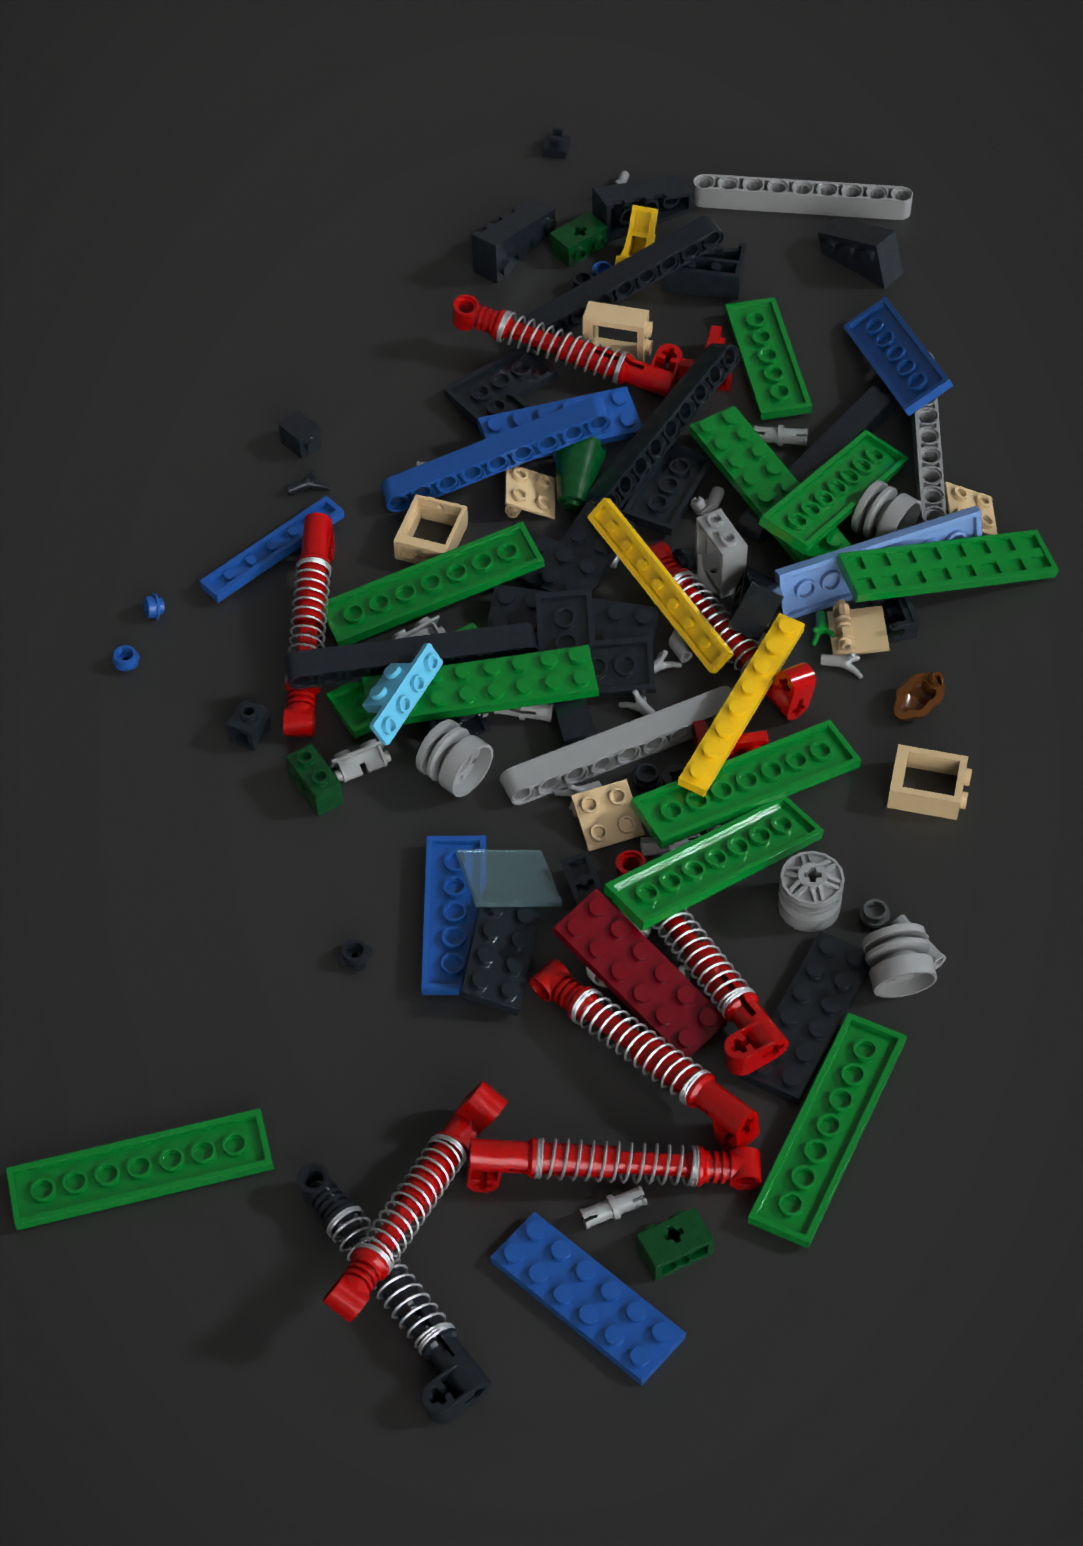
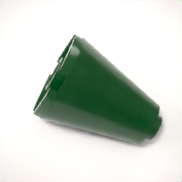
[553,437,606,512]

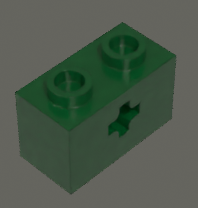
[550,211,607,267]
[286,744,344,816]
[636,1207,714,1282]

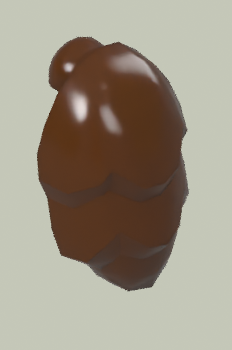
[893,671,945,721]

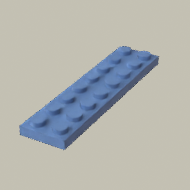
[775,506,982,619]

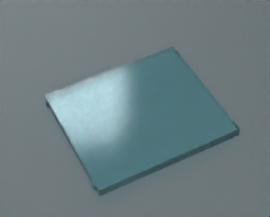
[456,850,562,907]

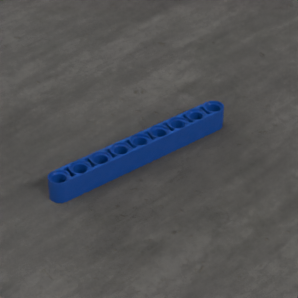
[381,397,611,512]

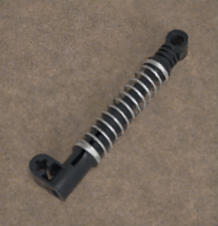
[297,1163,492,1424]

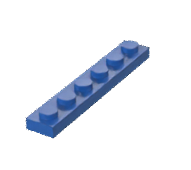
[200,496,344,603]

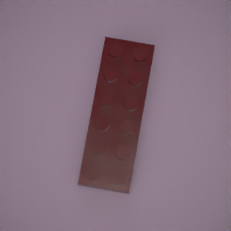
[552,888,727,1061]

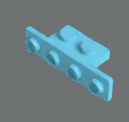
[362,643,443,745]

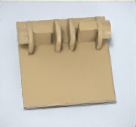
[505,466,555,520]
[944,482,997,535]
[827,600,890,655]
[571,779,645,851]

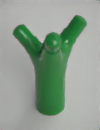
[811,611,836,646]

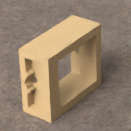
[583,301,653,362]
[393,494,468,564]
[887,744,972,820]

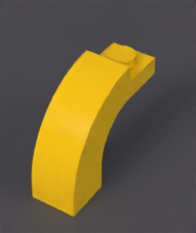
[615,205,659,265]

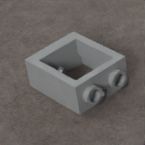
[694,508,748,599]

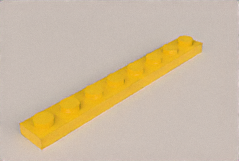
[587,497,734,674]
[678,613,805,797]

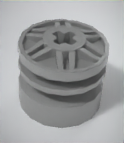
[851,480,922,539]
[416,719,493,797]
[777,851,845,932]
[862,923,938,998]

